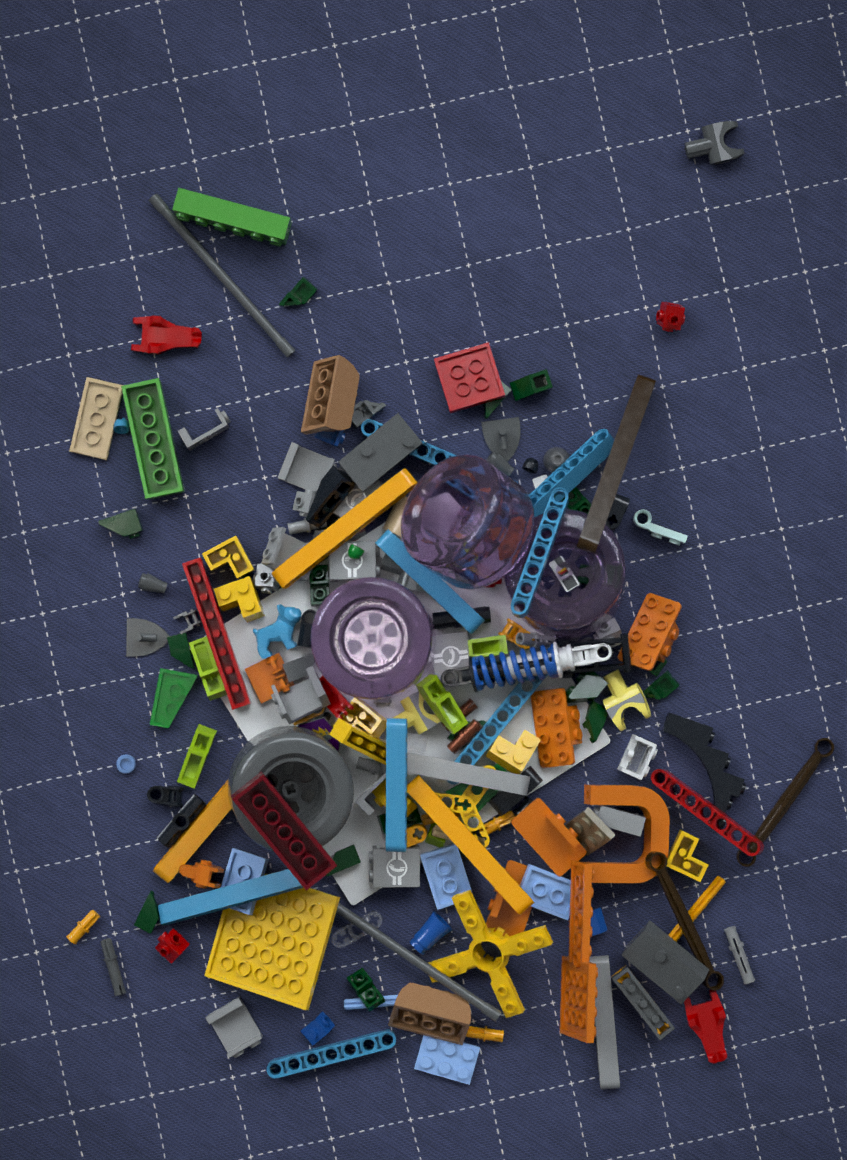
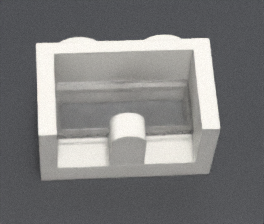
[617,734,658,780]

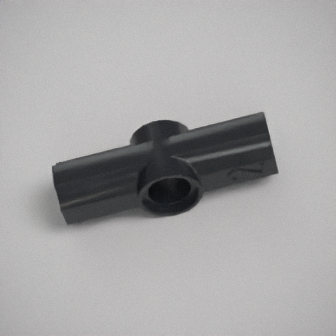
[432,606,491,629]
[156,794,207,848]

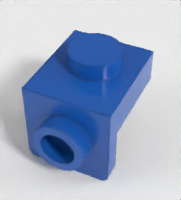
[314,430,346,447]
[300,1012,335,1045]

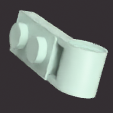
[633,509,688,546]

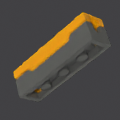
[611,965,675,1040]

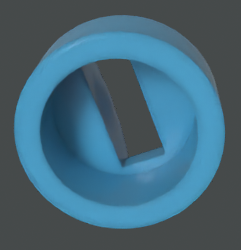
[114,418,129,434]

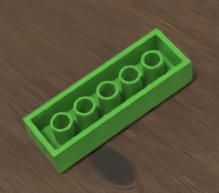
[172,188,292,247]
[121,378,185,500]

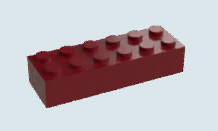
[231,771,337,891]

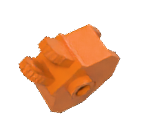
[178,860,224,889]

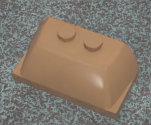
[301,355,360,435]
[388,983,471,1045]

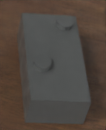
[338,413,423,493]
[622,920,709,1004]

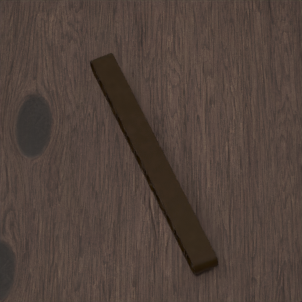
[576,374,656,554]

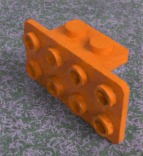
[618,593,682,671]
[531,688,583,768]
[511,798,587,877]
[486,860,532,936]

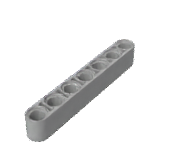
[407,753,530,796]
[589,955,620,1090]

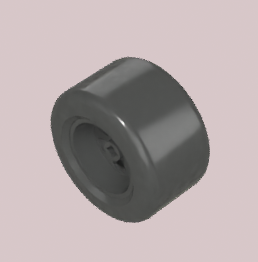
[228,726,354,851]

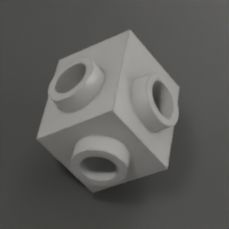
[293,489,316,517]
[253,563,279,594]
[593,617,622,651]

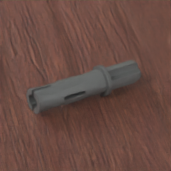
[100,938,127,996]

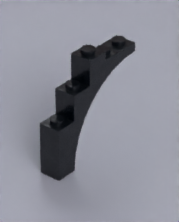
[662,712,746,829]

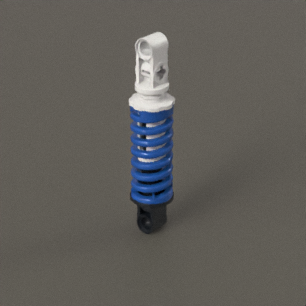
[441,642,612,693]

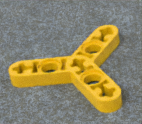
[435,765,496,848]

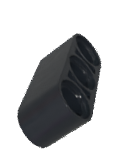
[489,766,543,816]

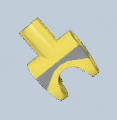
[603,670,651,731]
[393,691,440,735]

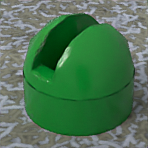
[348,544,365,560]

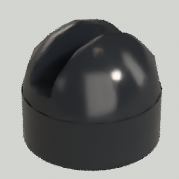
[522,457,539,474]

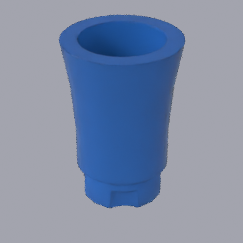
[410,911,452,955]

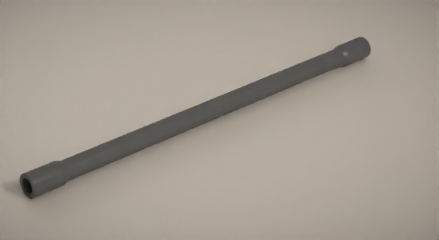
[148,193,296,358]
[336,902,502,1022]

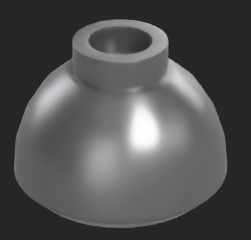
[543,447,569,473]

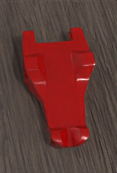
[131,316,202,355]
[684,989,728,1064]

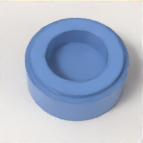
[116,754,136,774]

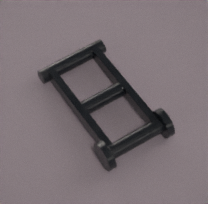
[555,633,632,678]

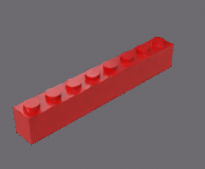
[182,557,252,710]

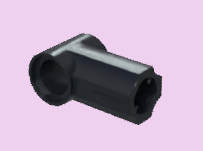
[297,609,319,648]

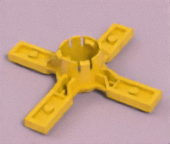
[428,890,553,1018]

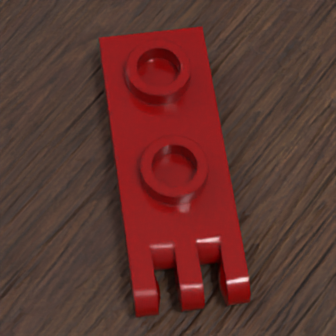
[319,675,355,720]

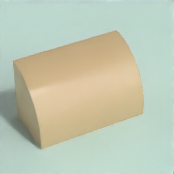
[382,496,420,538]

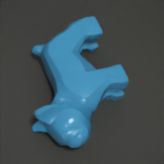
[253,604,302,659]

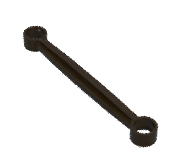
[736,738,834,867]
[645,851,724,990]

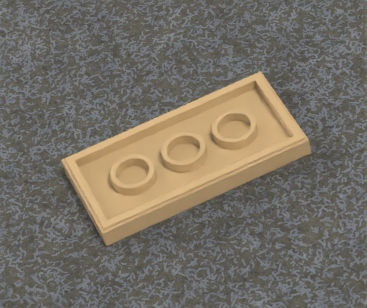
[69,377,124,460]

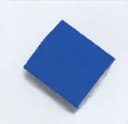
[590,907,607,936]

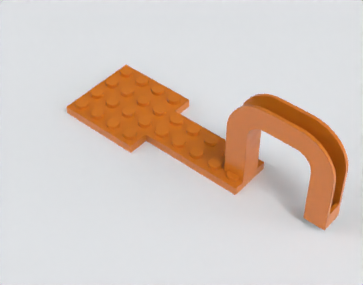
[560,784,670,1043]

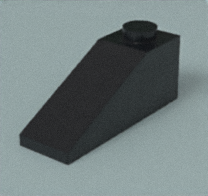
[306,465,356,528]

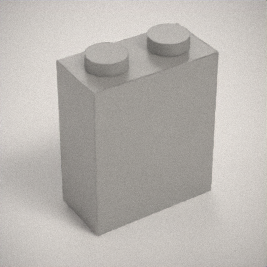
[593,805,646,837]

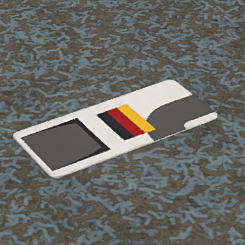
[549,556,579,592]

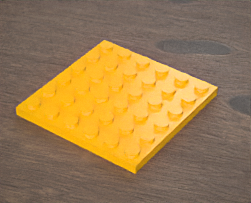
[204,873,340,1010]

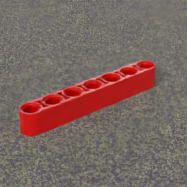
[651,769,764,856]

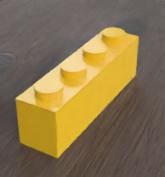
[329,718,386,765]

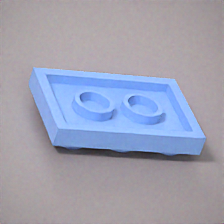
[420,844,473,910]
[221,848,269,915]
[520,864,571,921]
[414,1035,480,1085]

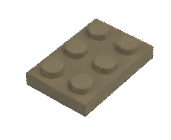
[565,807,615,856]

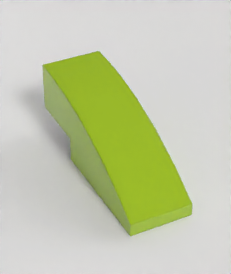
[467,635,508,657]
[189,636,227,701]
[415,674,468,734]
[177,724,217,789]

